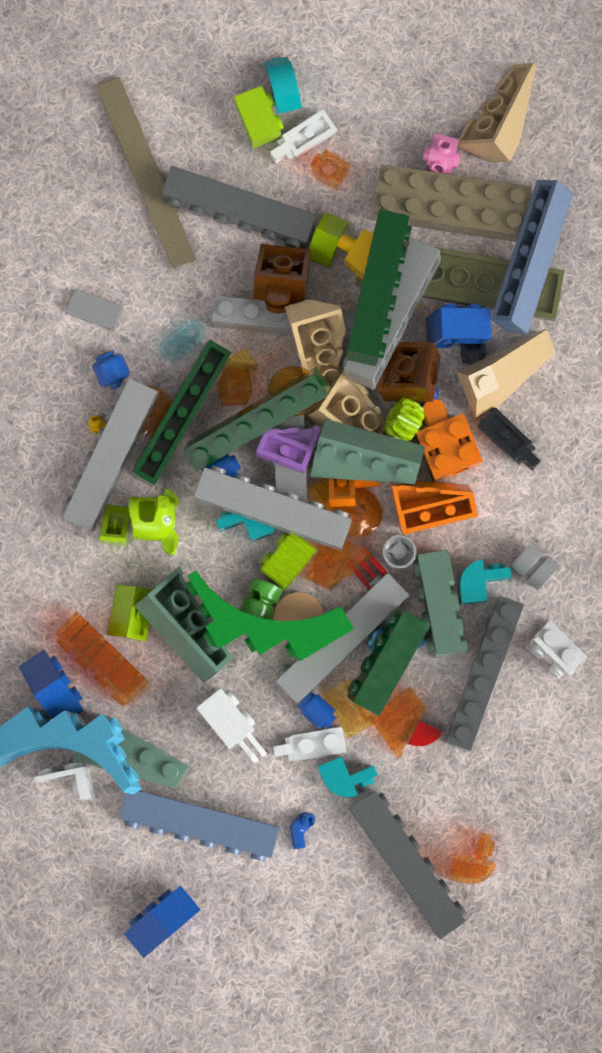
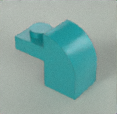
[264,56,302,114]
[216,511,275,542]
[458,560,511,605]
[317,756,378,798]

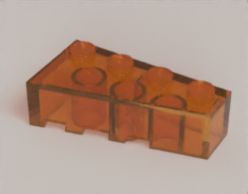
[55,611,152,707]

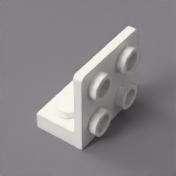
[528,620,587,679]
[33,763,95,800]

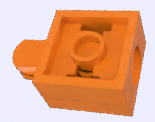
[414,399,483,482]

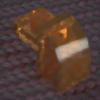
[449,833,497,884]

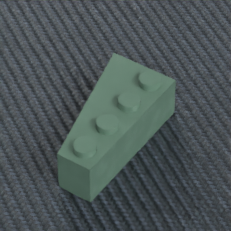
[310,419,425,484]
[413,550,468,658]
[135,566,233,683]
[71,714,190,789]

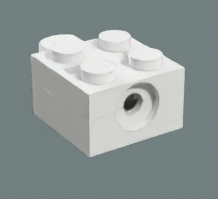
[197,688,267,763]

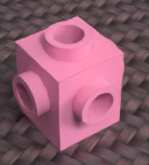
[423,133,461,174]

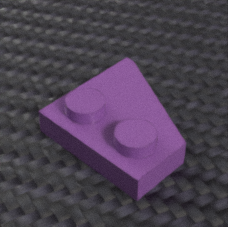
[256,426,322,474]

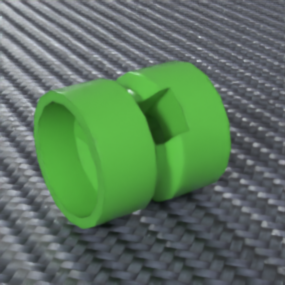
[240,578,283,620]

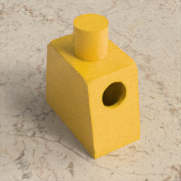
[337,230,373,280]

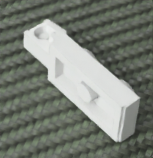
[270,109,337,164]
[273,727,347,762]

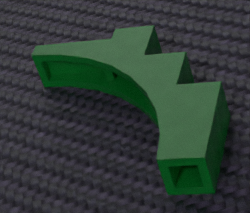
[186,571,354,661]

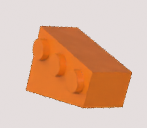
[389,481,478,535]

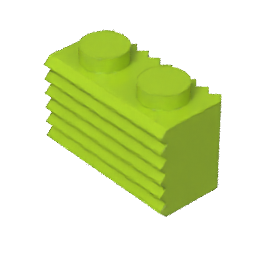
[260,532,317,591]

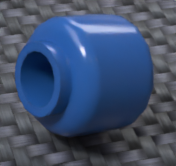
[92,350,130,390]

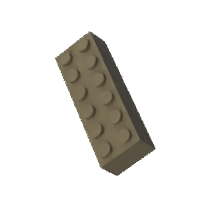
[372,164,532,242]

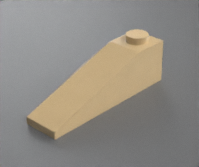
[457,63,536,162]
[285,299,346,385]
[457,329,555,418]
[306,370,389,436]

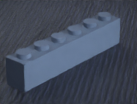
[491,180,573,334]
[119,791,279,862]

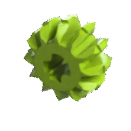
[384,398,425,441]

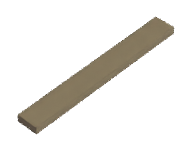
[96,77,196,269]

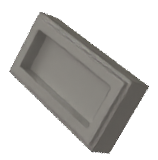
[66,289,123,331]

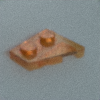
[306,540,374,591]
[368,687,426,759]

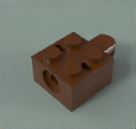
[253,244,311,314]
[376,342,441,402]

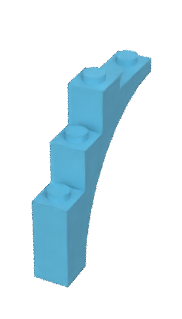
[0,707,142,795]

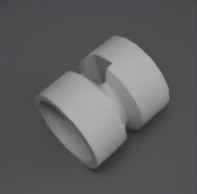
[383,534,417,569]
[510,542,559,590]

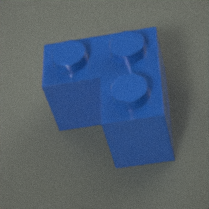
[426,304,492,349]
[18,649,84,719]
[124,886,201,958]

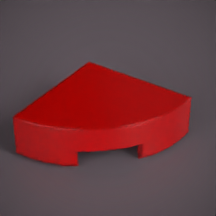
[408,720,443,747]

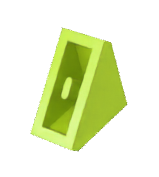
[309,212,349,268]
[99,505,131,547]

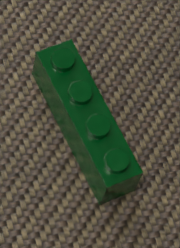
[347,606,430,716]

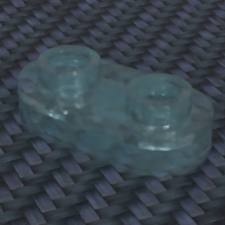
[160,320,205,363]

